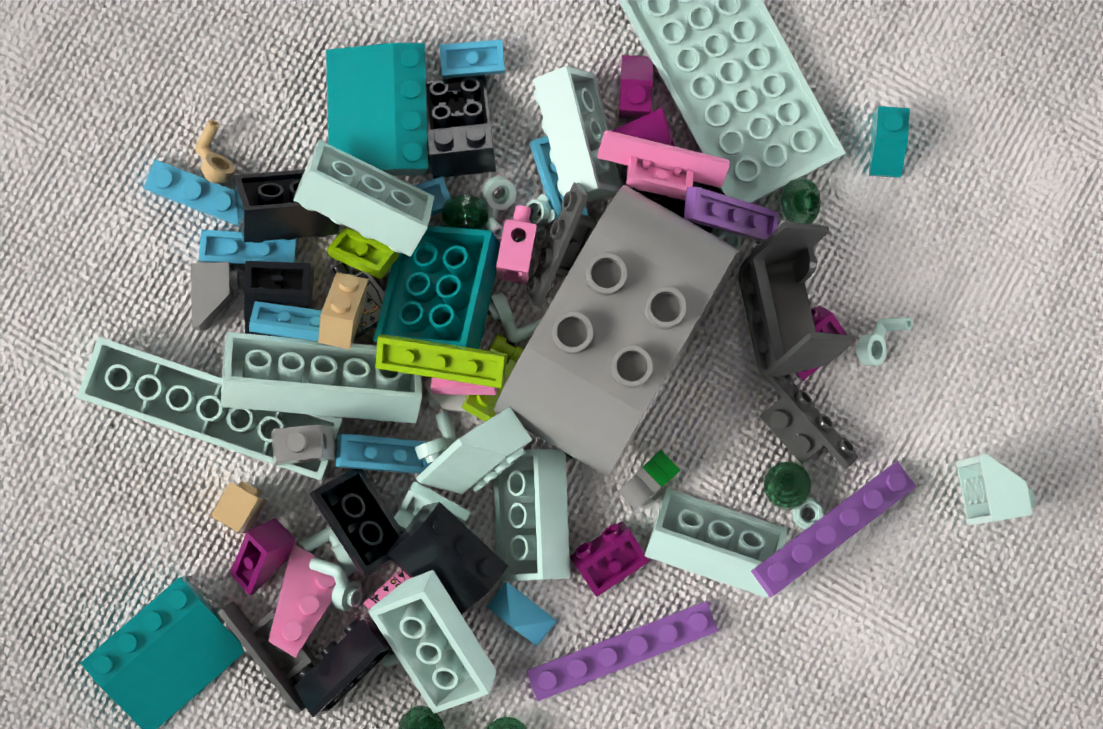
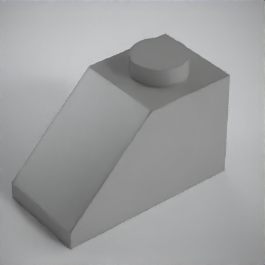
[190,262,239,331]

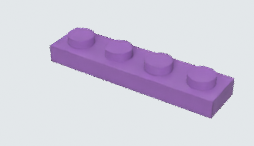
[684,187,779,242]

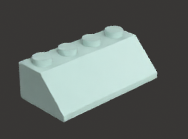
[533,66,624,201]
[294,140,435,257]
[416,407,532,494]
[494,449,570,581]
[956,454,1036,525]
[644,488,788,598]
[368,570,497,714]

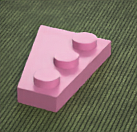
[268,544,348,658]

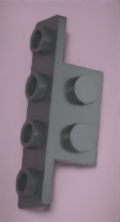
[527,182,598,307]
[760,374,858,469]
[218,602,316,714]

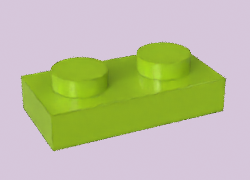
[327,227,399,279]

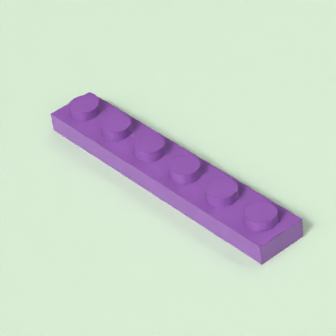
[751,461,916,598]
[526,601,718,701]

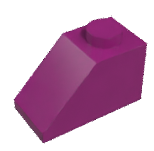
[618,55,653,119]
[230,518,296,595]

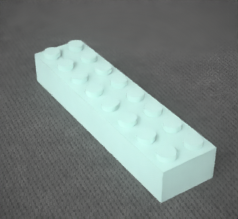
[77,336,346,482]

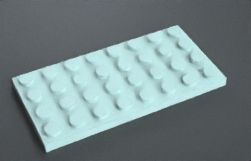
[618,0,846,203]

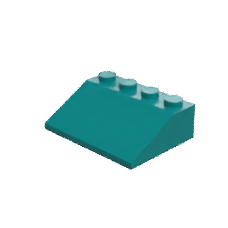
[326,43,428,176]
[374,226,500,349]
[80,577,245,729]

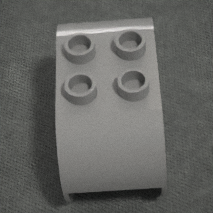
[494,185,739,477]

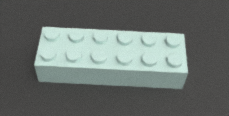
[221,332,422,423]

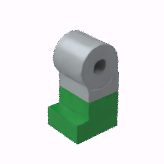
[618,449,681,510]

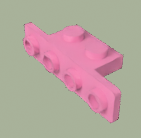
[597,130,730,201]

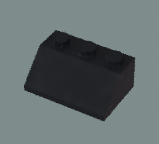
[233,170,339,243]
[310,469,403,577]
[386,502,508,615]
[294,618,392,717]

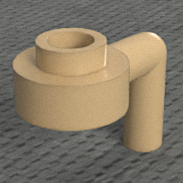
[195,119,235,184]

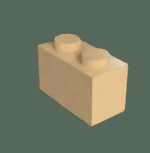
[318,272,368,350]
[210,480,267,533]

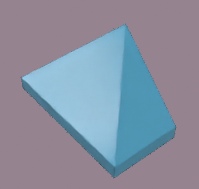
[487,581,557,646]

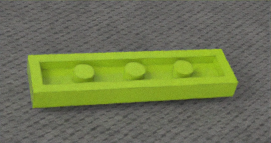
[375,334,508,388]

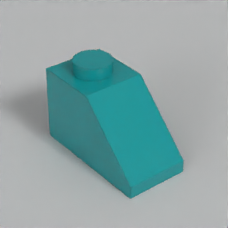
[869,106,910,178]

